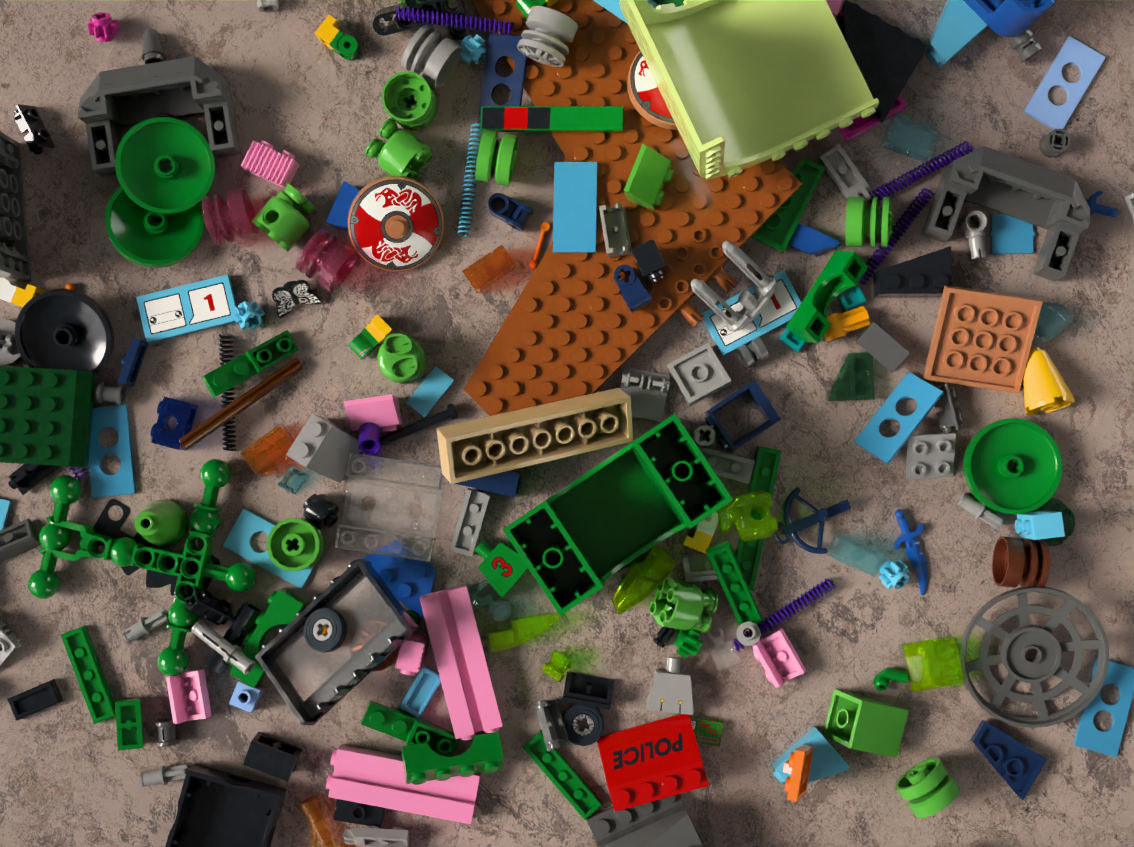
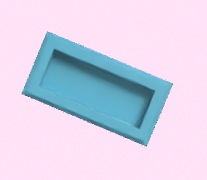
[406,366,455,418]
[399,665,441,719]

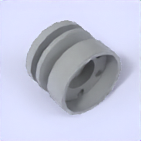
[517,6,578,67]
[401,24,462,89]

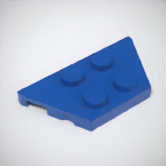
[362,540,436,620]

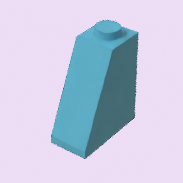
[925,0,987,68]
[772,727,851,785]

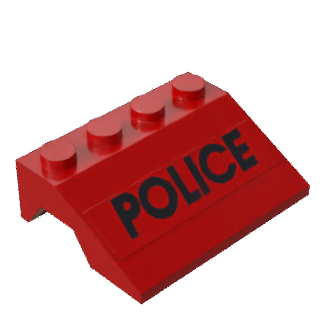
[597,714,709,812]

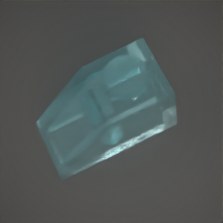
[1035,302,1073,342]

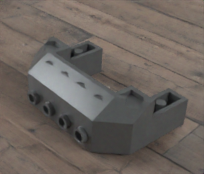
[78,56,241,176]
[921,146,1090,282]

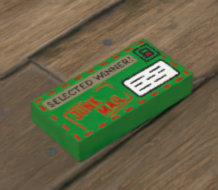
[676,713,724,747]

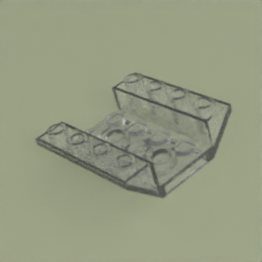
[335,452,444,562]

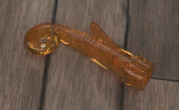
[299,795,355,847]

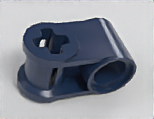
[488,193,534,232]
[614,265,653,313]

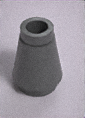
[142,29,166,64]

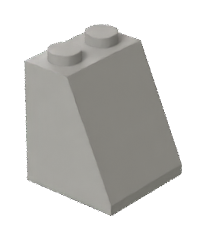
[286,413,360,483]

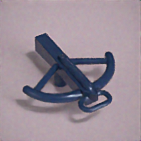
[772,488,851,554]

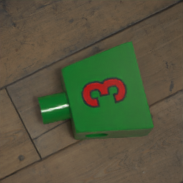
[474,539,528,597]

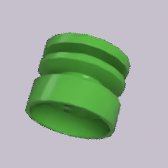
[381,71,438,130]
[845,197,893,248]

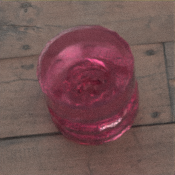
[202,187,258,246]
[296,228,358,293]

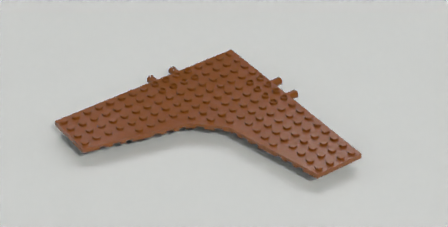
[464,0,802,416]

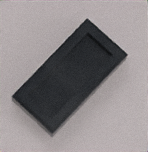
[7,679,63,721]

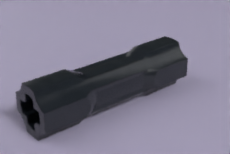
[205,602,262,674]

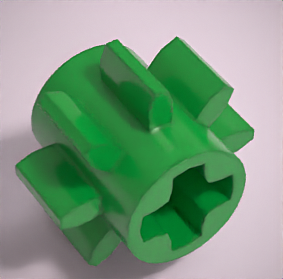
[673,629,703,658]

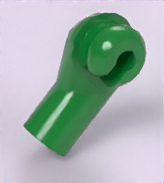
[873,667,909,691]

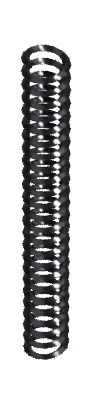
[218,334,237,451]

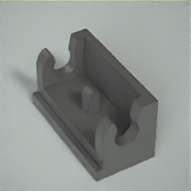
[856,322,910,373]

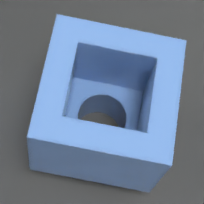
[229,680,265,713]

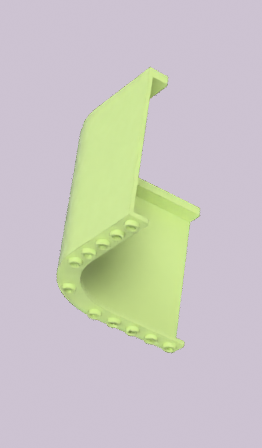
[619,0,880,180]

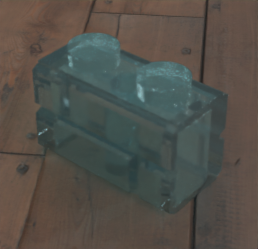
[880,115,939,162]
[827,534,885,577]

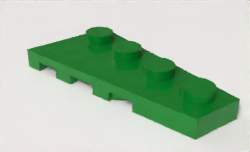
[751,158,825,253]

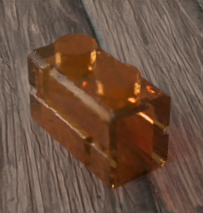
[462,245,516,294]
[241,425,295,477]

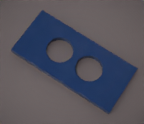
[478,33,528,123]

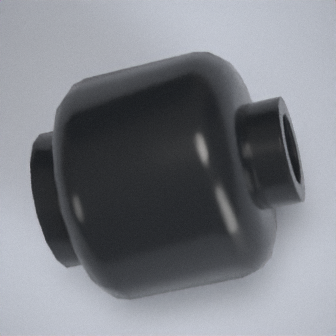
[303,494,339,529]

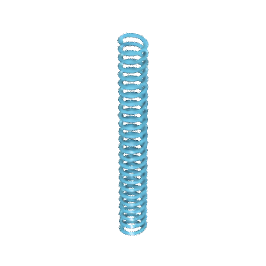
[457,123,482,237]

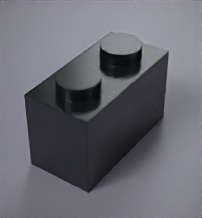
[631,239,668,284]

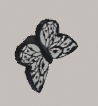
[272,280,322,318]

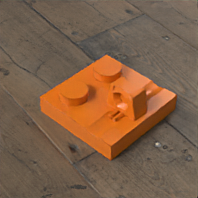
[783,744,814,802]

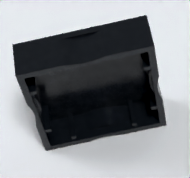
[165,763,287,847]

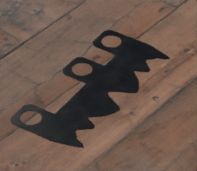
[94,499,221,597]

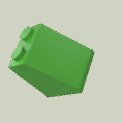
[823,689,909,758]

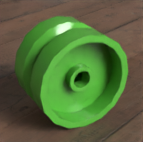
[475,128,518,187]
[267,518,326,571]
[895,757,960,818]

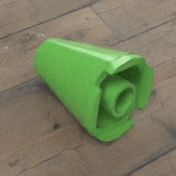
[135,499,188,547]

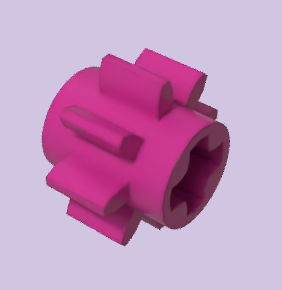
[87,12,119,42]

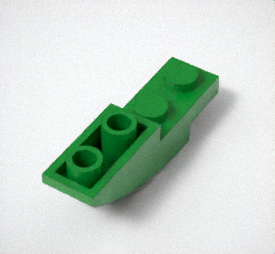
[202,330,299,397]
[360,700,460,757]

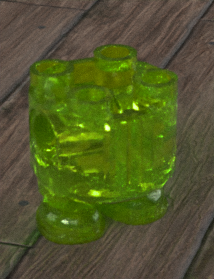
[716,490,778,542]

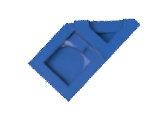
[788,223,841,257]

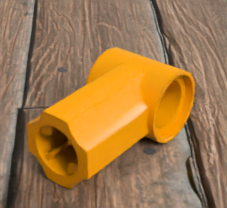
[824,306,870,342]

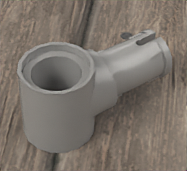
[959,211,987,260]

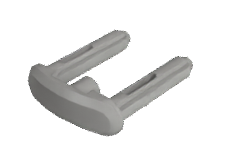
[690,241,776,331]

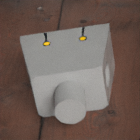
[646,657,693,715]

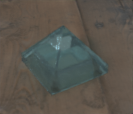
[277,465,309,494]

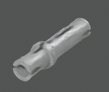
[191,620,256,675]

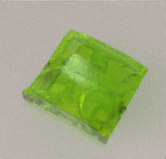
[901,636,963,692]

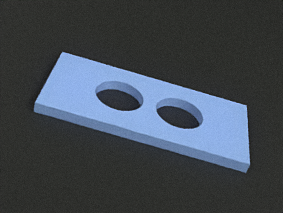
[1023,36,1106,130]

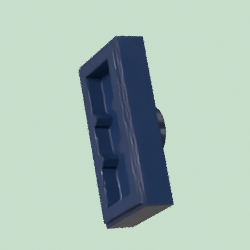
[117,338,148,387]

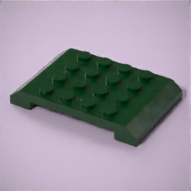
[0,366,96,468]

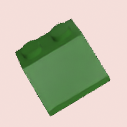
[624,144,674,211]

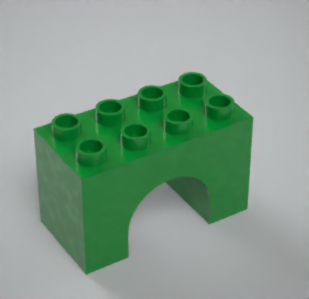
[502,414,733,616]

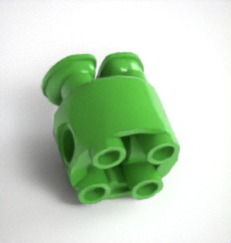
[364,118,433,180]
[251,183,316,252]
[377,333,428,384]
[649,578,718,633]

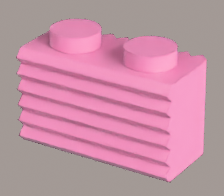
[241,140,299,189]
[395,634,430,676]

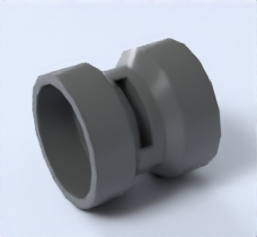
[1009,29,1043,63]
[1039,129,1071,158]
[737,337,769,368]

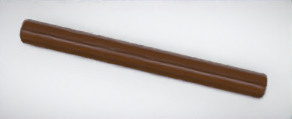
[179,359,303,450]

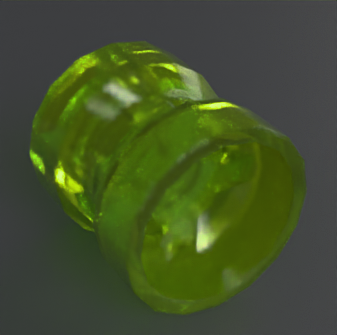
[541,649,574,683]

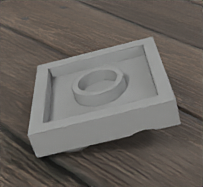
[667,343,732,406]

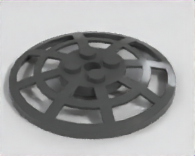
[959,586,1109,728]

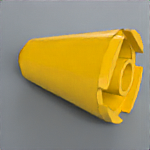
[1023,347,1075,416]

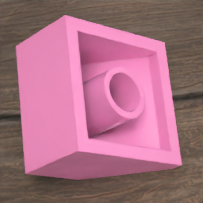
[344,394,402,432]

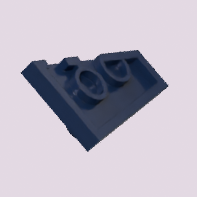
[971,720,1047,801]

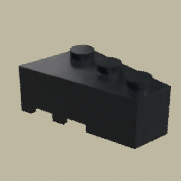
[873,246,952,298]

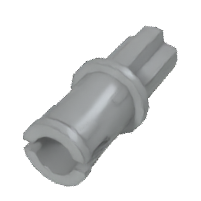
[956,492,1004,528]
[121,609,169,643]
[139,764,189,787]

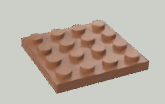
[923,285,1043,393]

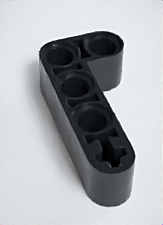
[373,0,470,40]

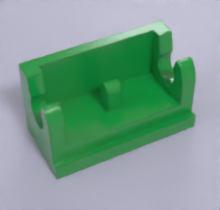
[115,697,144,751]

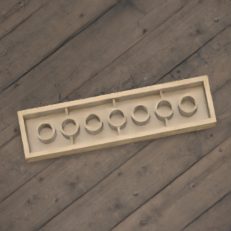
[437,388,633,484]

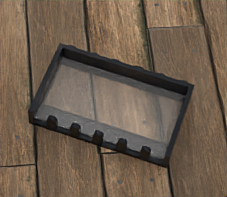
[255,559,419,725]

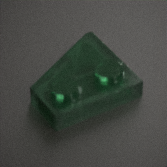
[827,352,875,402]

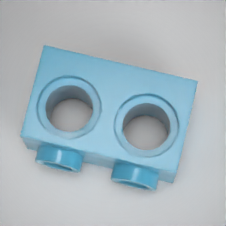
[1015,511,1065,540]

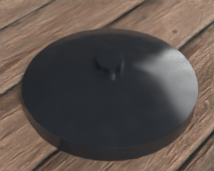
[15,289,114,374]

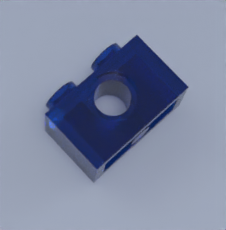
[150,396,198,450]

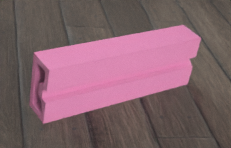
[419,584,503,741]
[326,744,481,824]

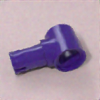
[358,422,385,468]

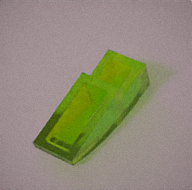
[612,546,676,614]
[489,612,560,653]

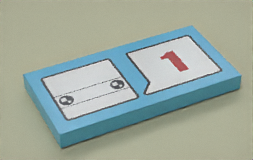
[701,270,802,356]
[136,274,237,343]

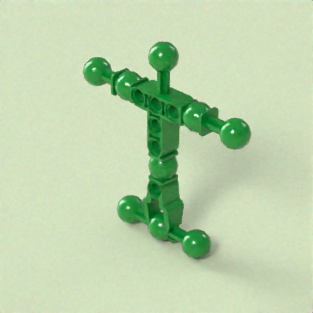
[28,459,256,676]

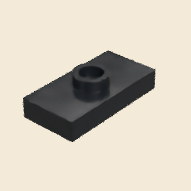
[333,799,385,828]

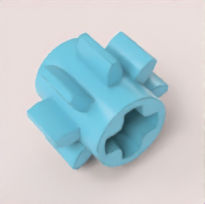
[460,34,487,65]
[233,300,265,330]
[879,559,910,589]

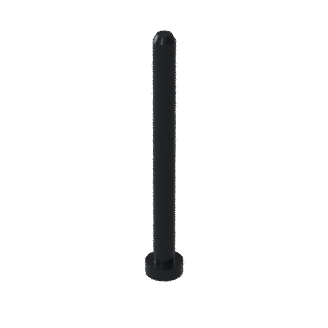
[358,403,459,456]

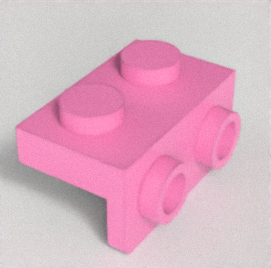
[753,628,806,688]
[166,669,212,724]

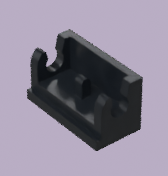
[562,672,614,710]
[243,732,302,782]

